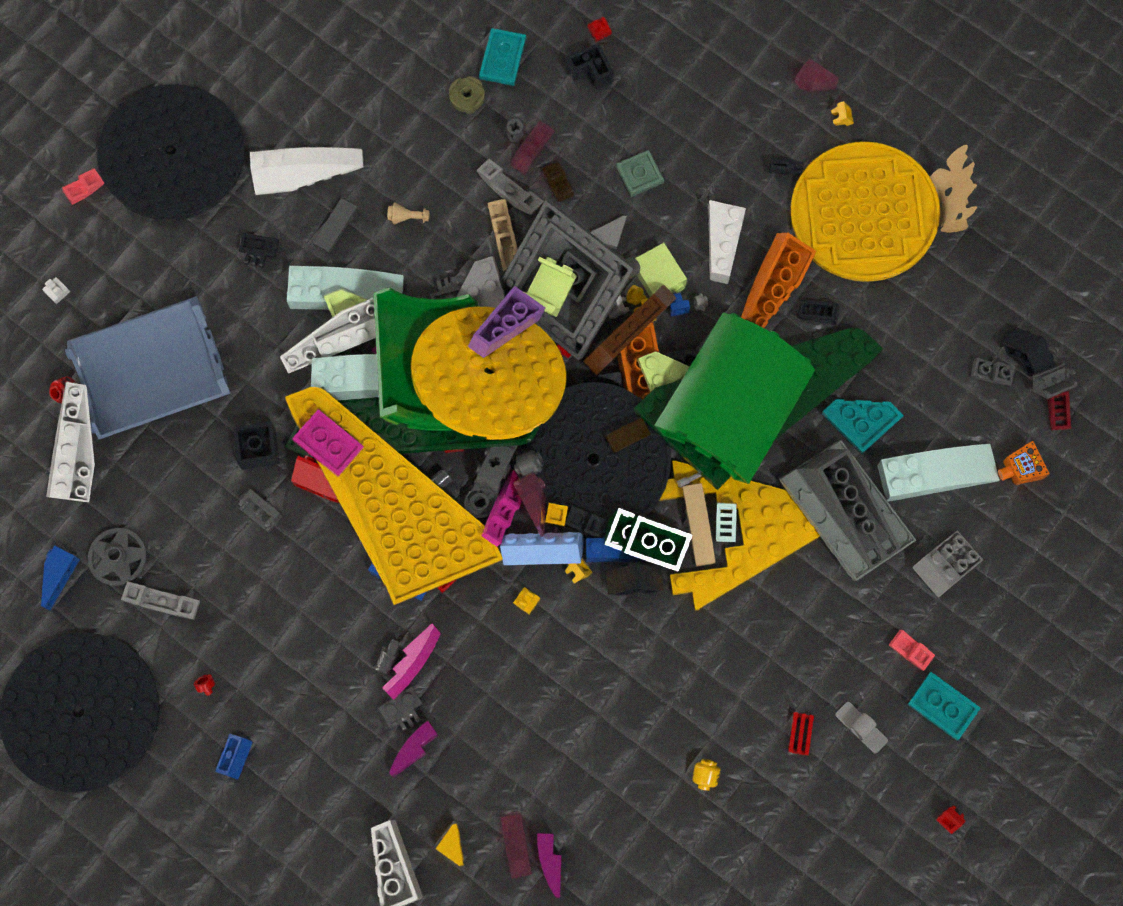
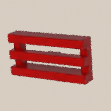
[788,712,814,756]

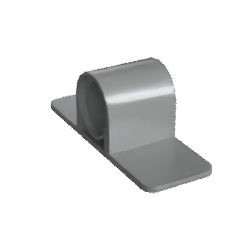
[835,702,888,753]

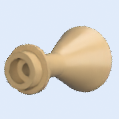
[388,202,430,225]

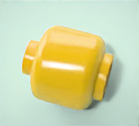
[692,759,721,791]

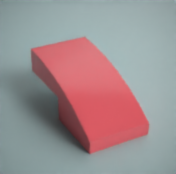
[62,168,104,205]
[889,630,935,671]

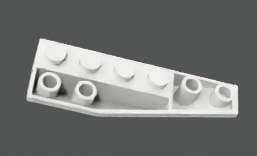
[280,298,376,374]
[46,382,95,502]

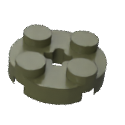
[449,77,485,114]

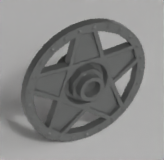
[88,528,147,586]

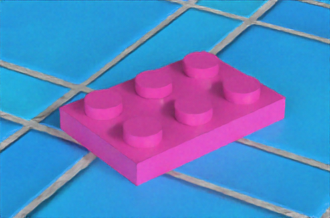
[292,409,364,477]

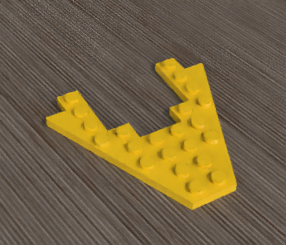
[659,461,820,610]

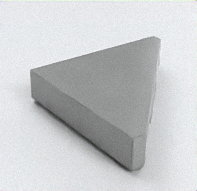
[590,216,627,249]

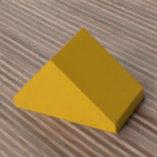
[436,824,464,866]

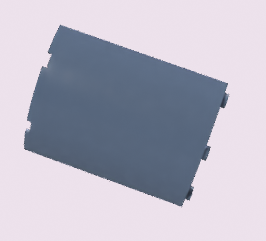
[65,296,230,439]

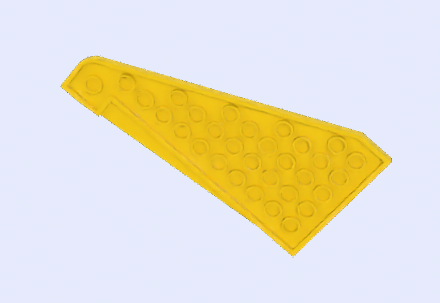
[285,387,503,605]

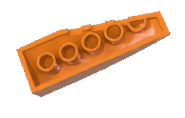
[741,232,816,328]
[613,322,659,400]

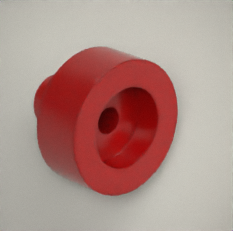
[193,675,215,696]

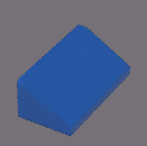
[215,734,252,779]

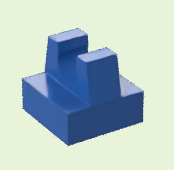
[669,293,690,316]

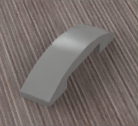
[477,159,544,215]
[121,581,200,620]

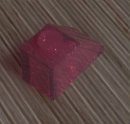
[795,58,839,92]

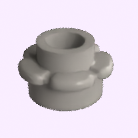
[693,293,708,311]

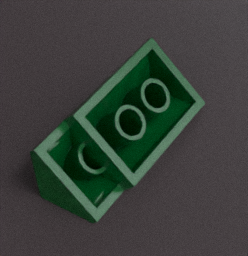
[604,508,692,571]

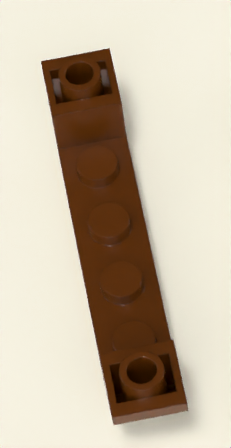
[583,285,676,375]

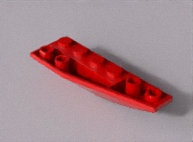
[291,456,340,504]

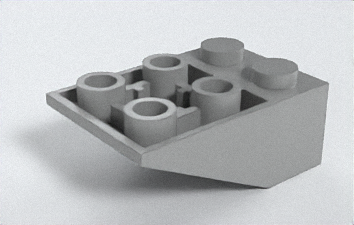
[912,530,983,598]

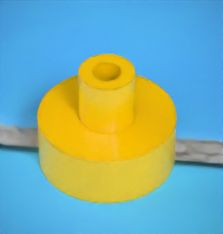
[626,285,646,305]

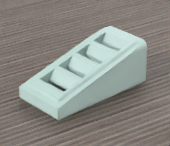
[716,502,737,542]

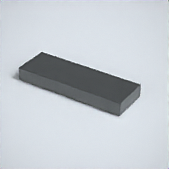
[313,198,358,254]

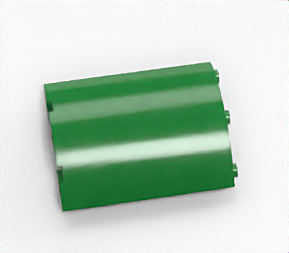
[373,287,478,431]
[654,313,815,484]

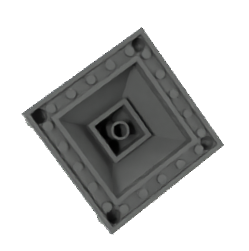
[501,199,640,360]

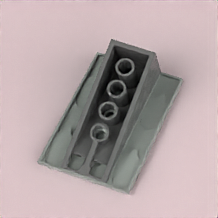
[779,440,916,581]

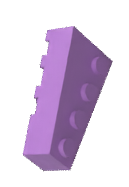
[468,286,546,358]

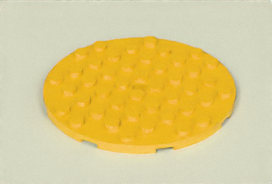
[411,307,566,440]

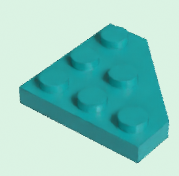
[822,399,904,454]

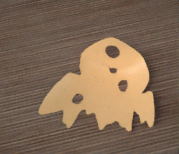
[930,145,977,233]

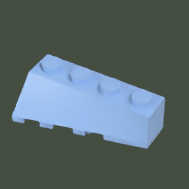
[500,532,585,565]

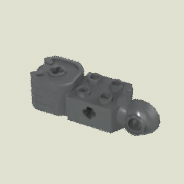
[464,445,518,518]

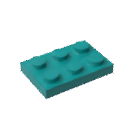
[479,28,526,86]
[907,672,981,741]

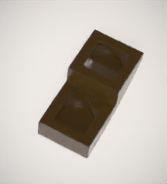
[542,162,575,201]
[605,418,651,453]

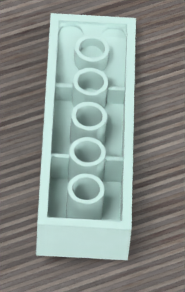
[287,266,404,310]
[311,354,379,400]
[877,444,999,502]

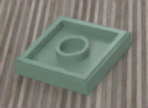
[616,150,664,197]

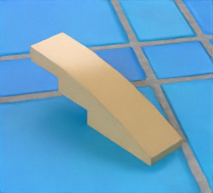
[488,199,518,272]
[682,483,715,566]

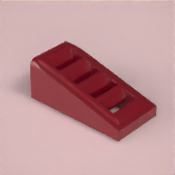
[1047,391,1071,430]

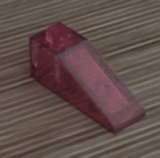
[510,121,555,175]
[513,472,546,537]
[501,814,533,879]

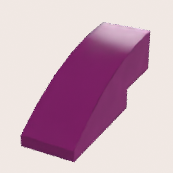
[389,721,439,777]
[537,833,561,898]

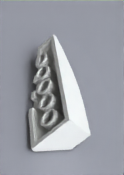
[250,147,364,195]

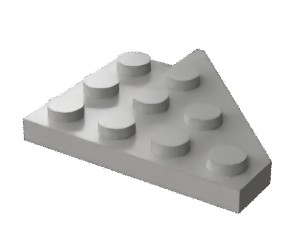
[457,256,505,308]

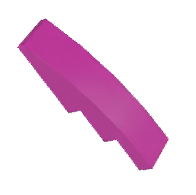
[482,470,524,547]
[382,624,441,700]

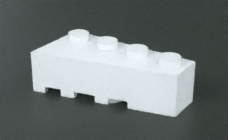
[708,200,746,284]
[371,820,423,906]

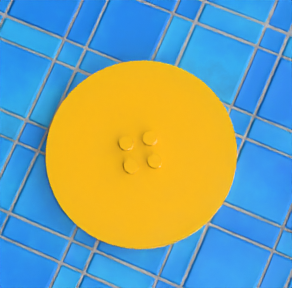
[790,142,940,281]

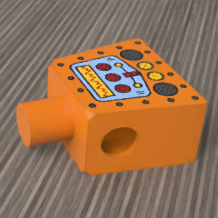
[998,441,1050,485]

